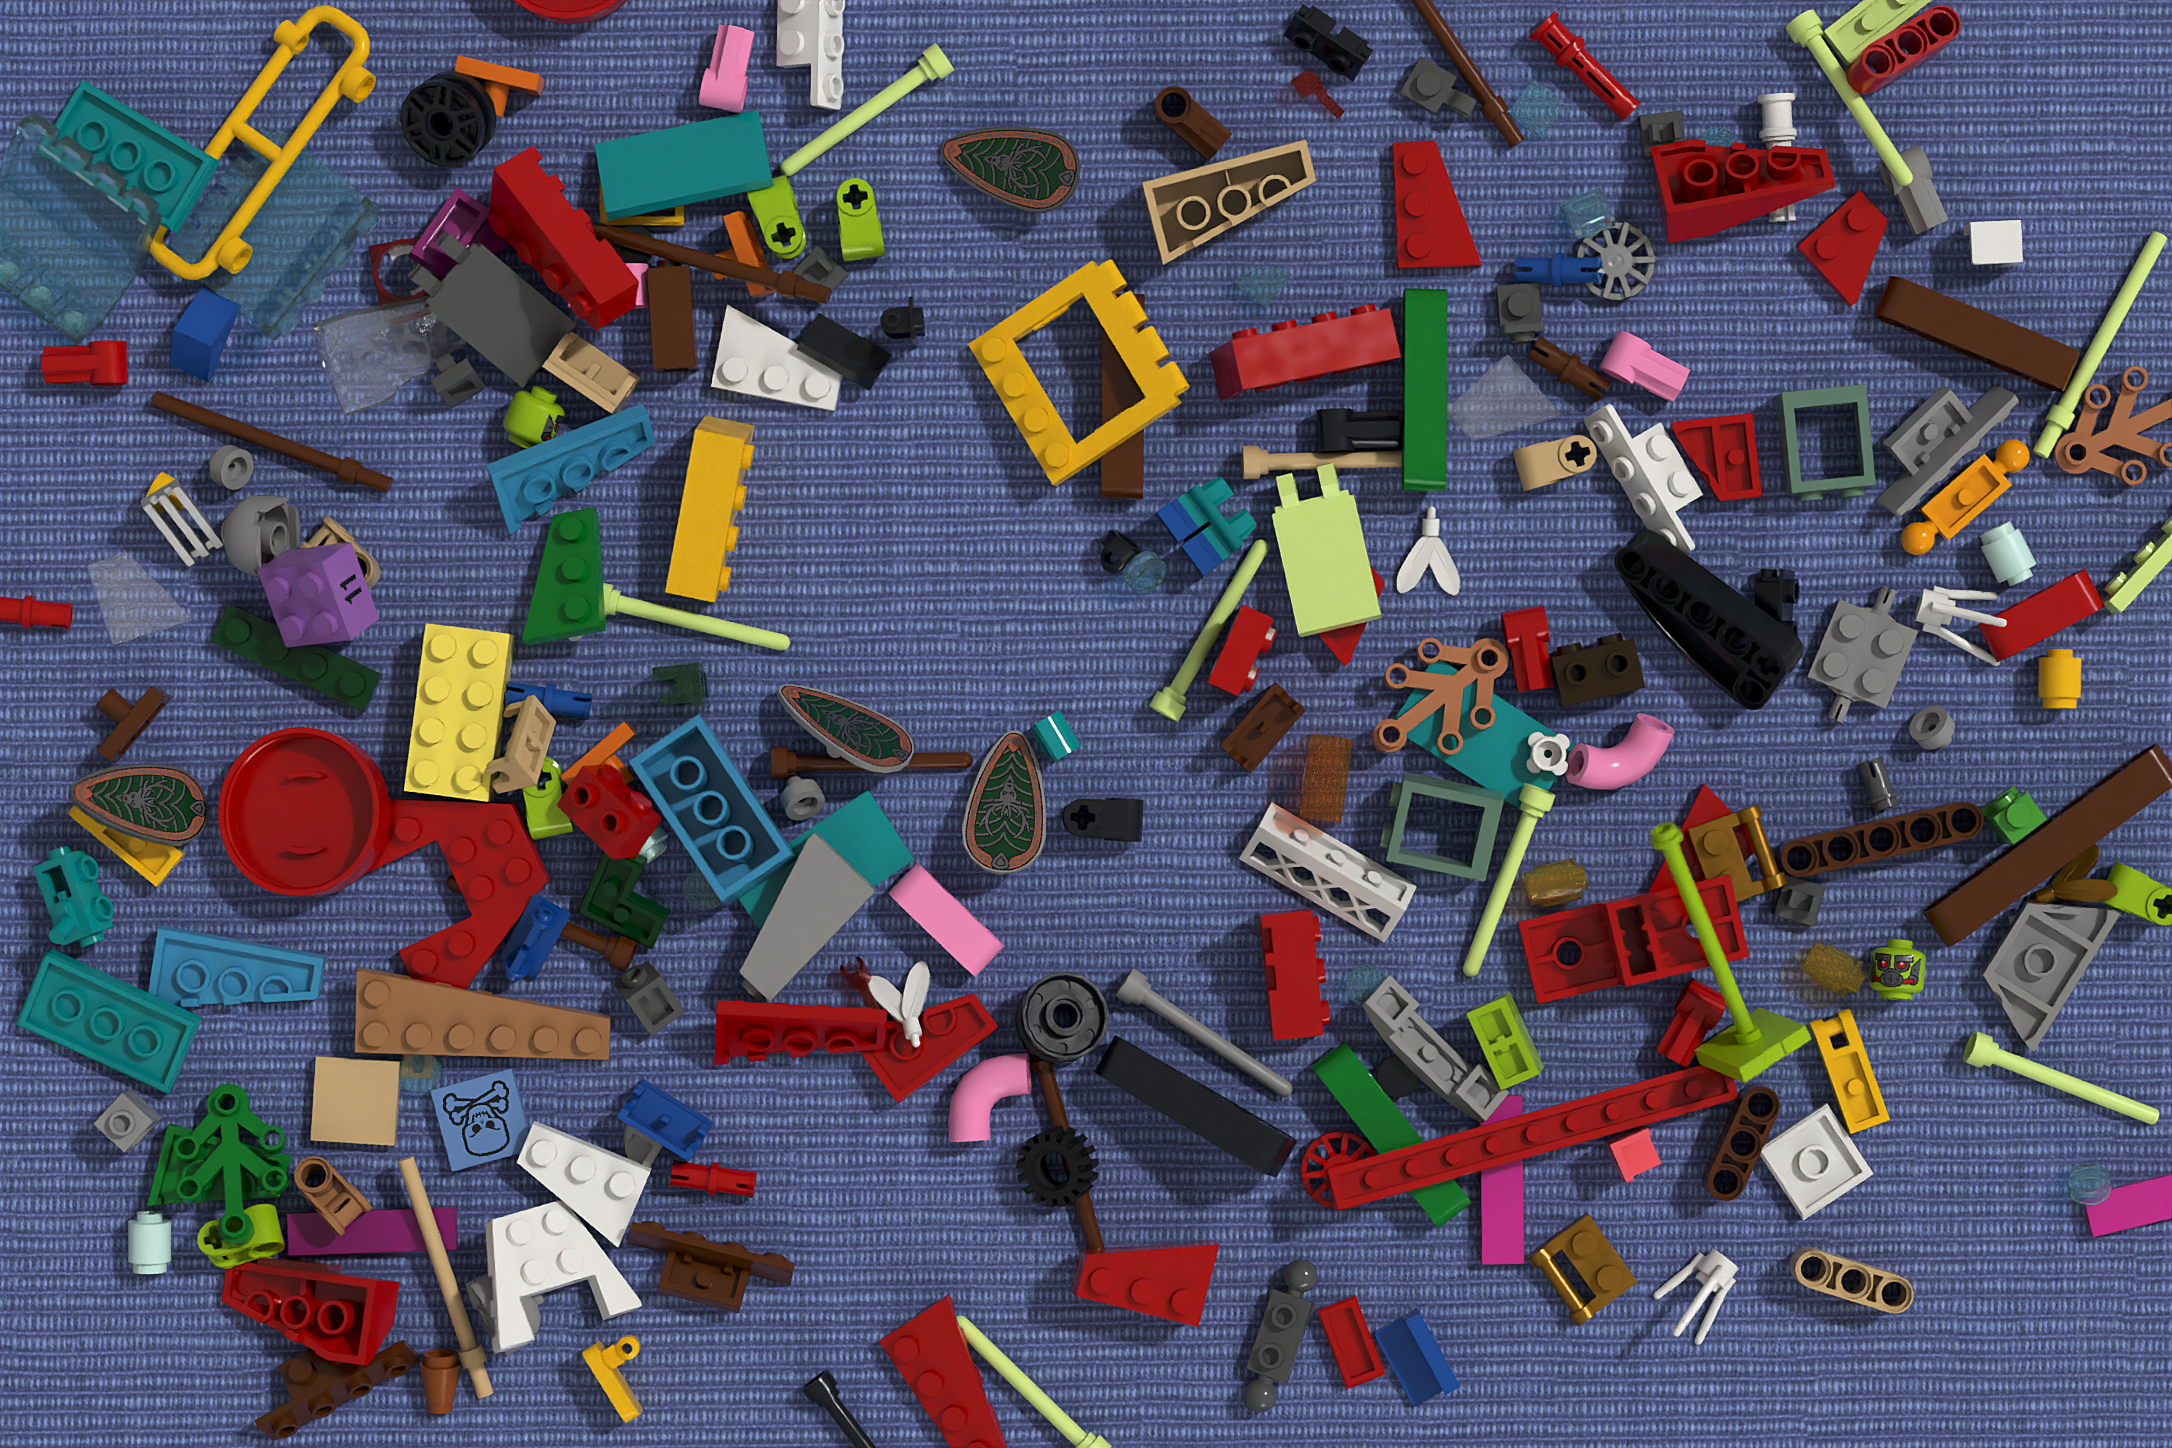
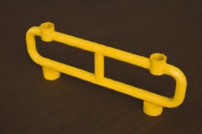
[147,5,376,280]

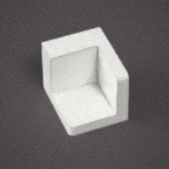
[1963,220,2023,267]

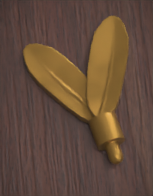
[2026,844,2118,904]

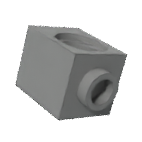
[94,1089,163,1153]

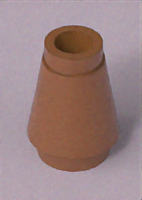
[419,1348,461,1414]

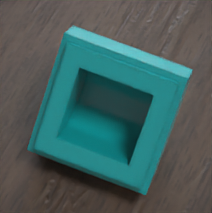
[1030,710,1082,763]

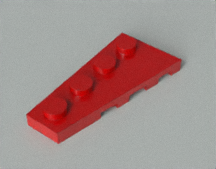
[714,1000,887,1065]
[879,1293,1008,1448]

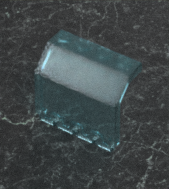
[0,112,163,345]
[168,126,381,341]

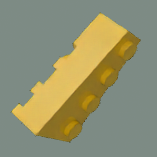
[665,415,755,603]

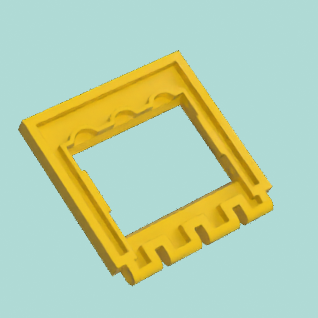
[968,259,1190,486]

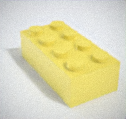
[404,623,516,802]

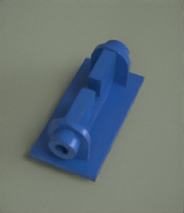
[499,893,571,982]

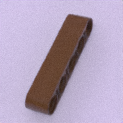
[1873,276,2080,393]
[1101,294,1145,499]
[1775,802,1984,877]

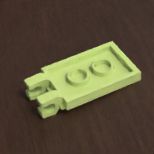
[1272,463,1382,637]

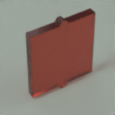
[258,1256,342,1273]

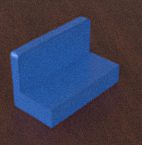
[1374,1308,1460,1405]

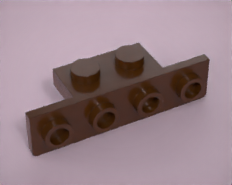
[628,1221,795,1313]
[254,1340,420,1440]

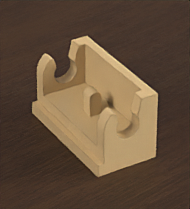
[542,331,641,415]
[485,695,556,794]

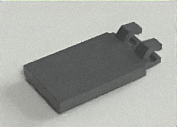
[406,230,576,388]

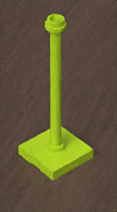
[1650,822,1811,1083]

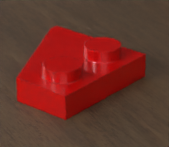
[1796,190,1888,307]

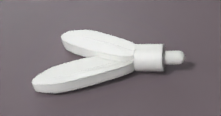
[1397,506,1460,595]
[867,961,930,1047]

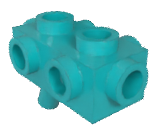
[32,845,114,948]

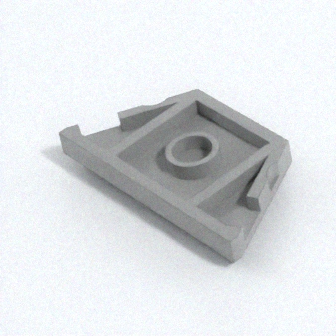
[1981,902,2120,1051]

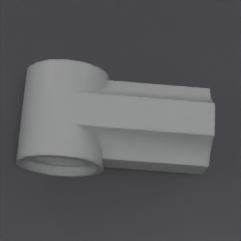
[1878,145,1949,236]

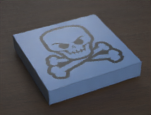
[430,1068,530,1172]

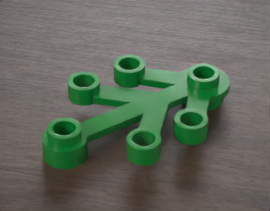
[174,1084,289,1247]

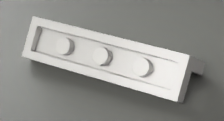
[1239,802,1417,943]

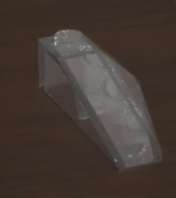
[311,295,468,416]

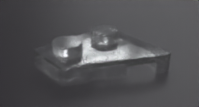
[1447,354,1561,442]
[86,553,192,647]

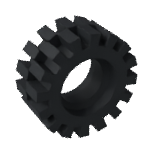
[1016,1126,1099,1208]

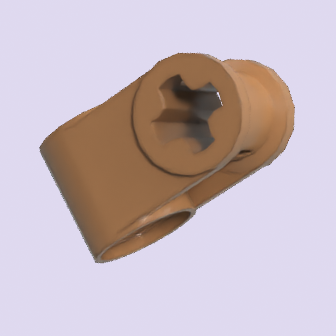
[294,1156,372,1238]

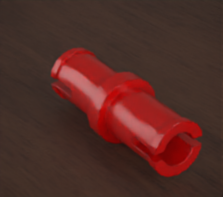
[0,595,73,630]
[670,1159,757,1198]

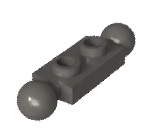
[1244,1259,1318,1413]

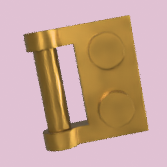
[1686,804,1788,902]
[1527,1213,1638,1326]

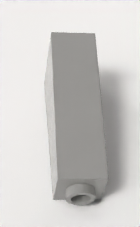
[739,832,877,1001]

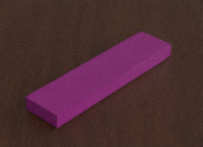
[287,1206,458,1256]

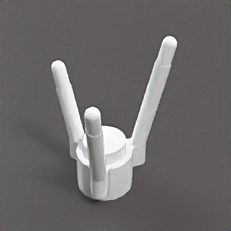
[1914,586,2007,666]
[1653,1248,1739,1345]

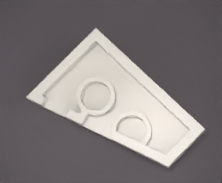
[711,304,843,412]
[517,1121,651,1247]

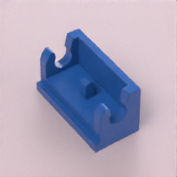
[617,1078,714,1162]

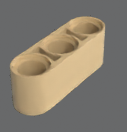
[1789,1246,1914,1314]

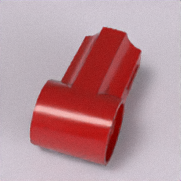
[41,340,128,386]
[1501,605,1554,692]
[1655,977,1727,1068]

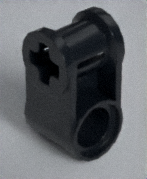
[1062,798,1144,842]

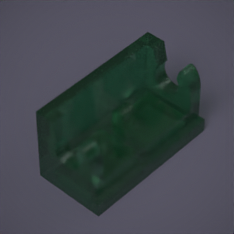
[652,663,709,707]

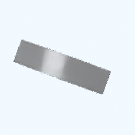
[1362,975,1509,1123]

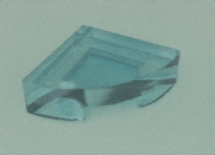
[1233,266,1292,309]

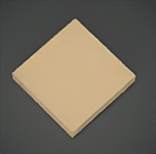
[310,1056,402,1146]

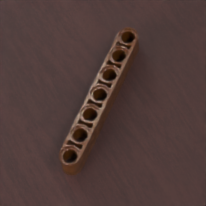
[1923,743,2172,947]

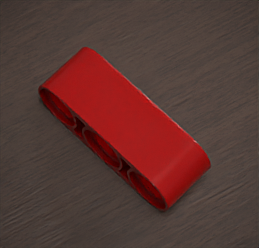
[1846,5,1961,94]
[1977,569,2105,662]

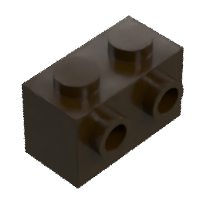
[1549,633,1645,707]

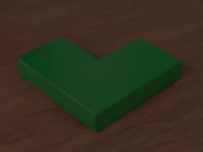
[577,851,671,949]

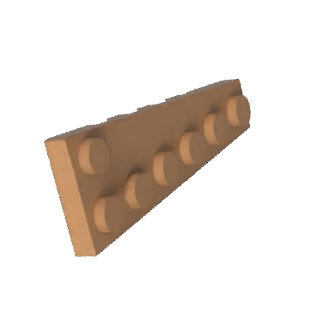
[355,968,611,1060]

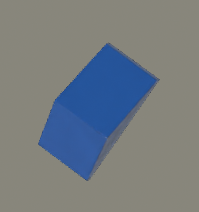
[170,288,241,382]

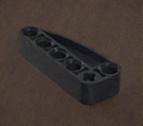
[1614,529,1803,710]
[1094,1035,1298,1178]

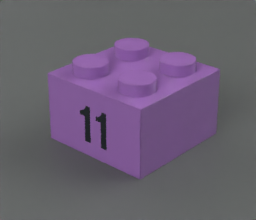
[257,542,379,648]

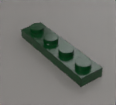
[211,603,383,712]

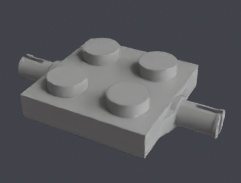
[1806,585,1918,724]

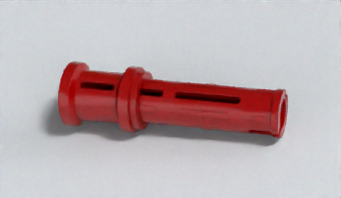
[1528,10,1641,121]

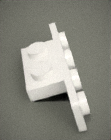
[776,0,845,110]
[1584,404,1703,554]

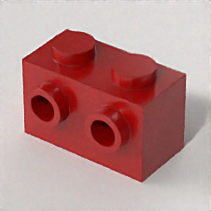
[556,764,662,859]

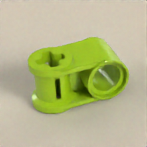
[747,174,807,260]
[836,178,885,262]
[522,756,575,840]
[2103,861,2172,926]
[197,1204,285,1269]

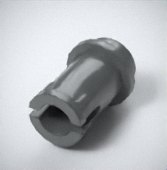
[1857,756,1899,812]

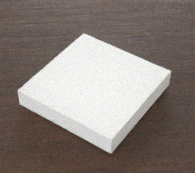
[1759,1103,1873,1220]

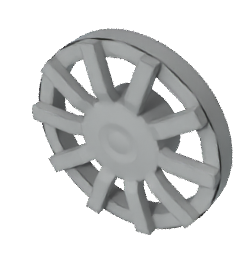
[1576,222,1655,301]

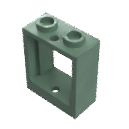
[1776,384,1876,502]
[1379,771,1504,881]

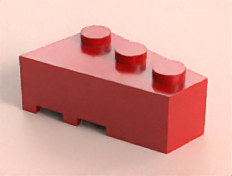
[1258,908,1330,1041]
[1070,1240,1219,1327]

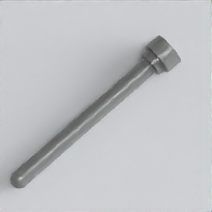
[1115,968,1292,1097]

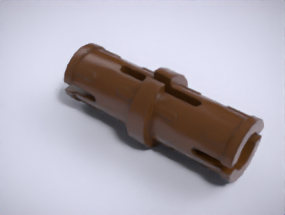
[1526,335,1611,403]

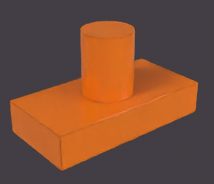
[454,55,545,118]
[712,211,777,297]
[560,721,639,786]

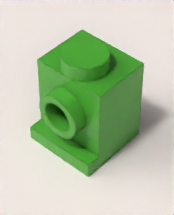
[1980,785,2047,845]

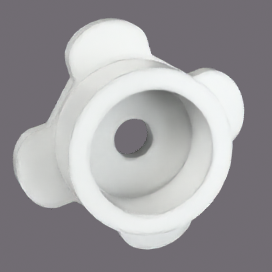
[1526,732,1570,775]

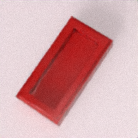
[1316,1294,1385,1389]

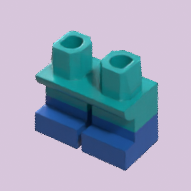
[1156,477,1257,578]

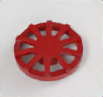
[1300,1130,1376,1210]

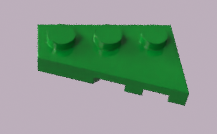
[521,507,606,646]
[147,1123,293,1206]

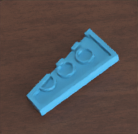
[486,403,656,535]
[148,925,327,1008]

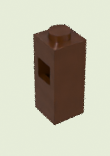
[647,260,699,373]

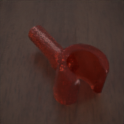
[1292,71,1345,119]
[840,957,879,1009]

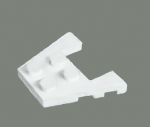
[485,1200,642,1354]

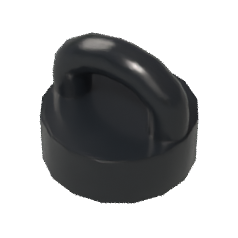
[1100,529,1143,574]

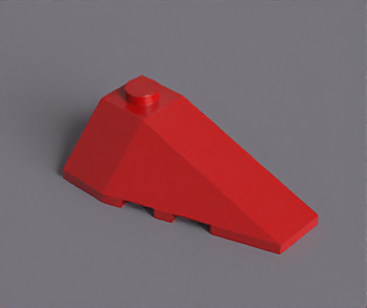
[1650,139,1835,243]
[221,1262,400,1366]

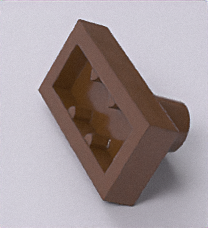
[96,686,172,761]

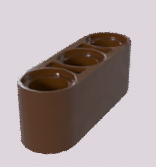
[1702,1084,1780,1201]

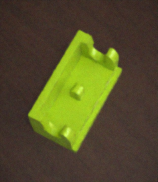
[1466,991,1544,1090]

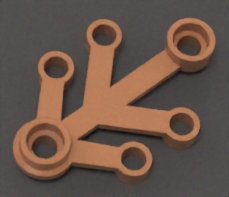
[2054,366,2172,486]
[1371,638,1509,756]

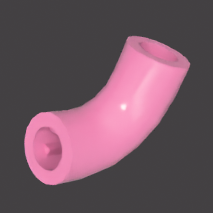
[1565,713,1675,790]
[948,1053,1032,1142]

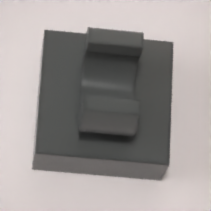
[1638,110,1685,159]
[792,246,849,306]
[431,352,486,409]
[1772,875,1826,927]

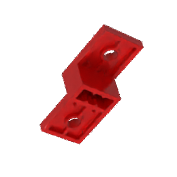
[1517,874,1750,1004]

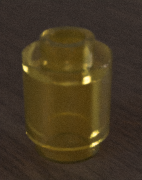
[1523,858,1588,908]
[1800,941,1867,998]

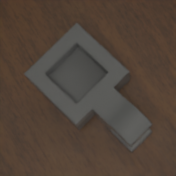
[1400,57,1477,120]

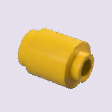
[2038,649,2082,709]

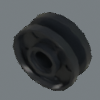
[400,71,497,167]
[1014,972,1109,1065]

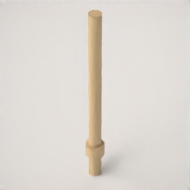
[397,1156,494,1398]

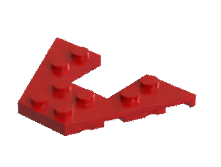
[363,799,550,989]

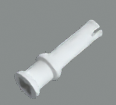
[1757,93,1797,222]

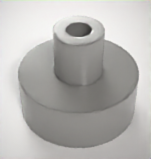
[209,445,254,490]
[1909,705,1955,750]
[780,776,825,820]

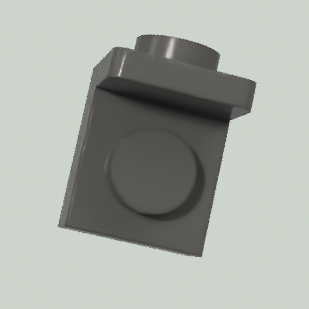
[1496,283,1545,344]
[614,961,685,1036]

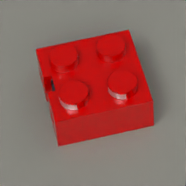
[1206,605,1277,697]

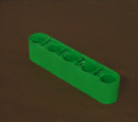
[1402,288,1447,492]
[1312,1041,1472,1228]

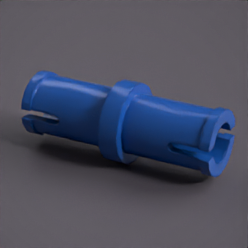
[1515,253,1603,287]
[505,681,593,720]

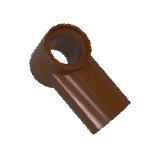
[1152,86,1233,162]

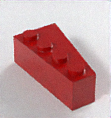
[488,146,639,331]
[1209,304,1401,401]

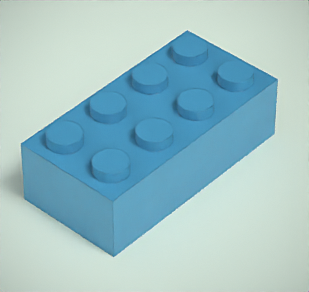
[629,714,798,905]

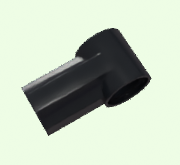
[1316,408,1400,453]

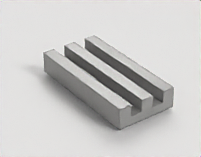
[140,479,224,567]

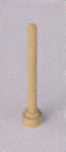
[1241,445,1402,479]

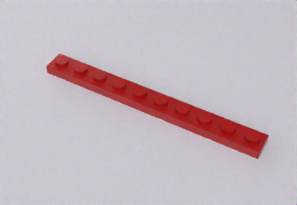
[1324,1064,1739,1211]

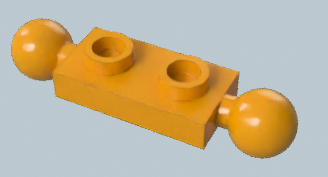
[1901,439,2030,555]

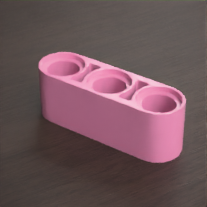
[888,863,1005,977]

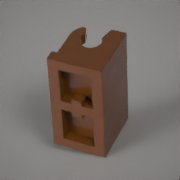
[1219,682,1305,774]

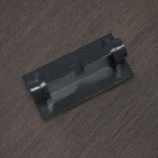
[1283,4,1373,81]
[880,297,925,347]
[1755,569,1800,636]

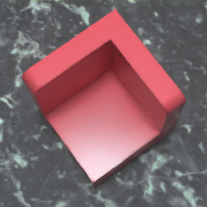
[1604,1125,1661,1183]

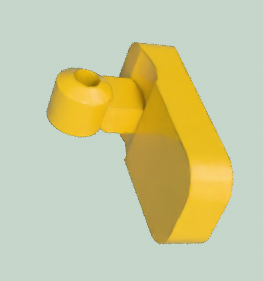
[582,1335,643,1423]

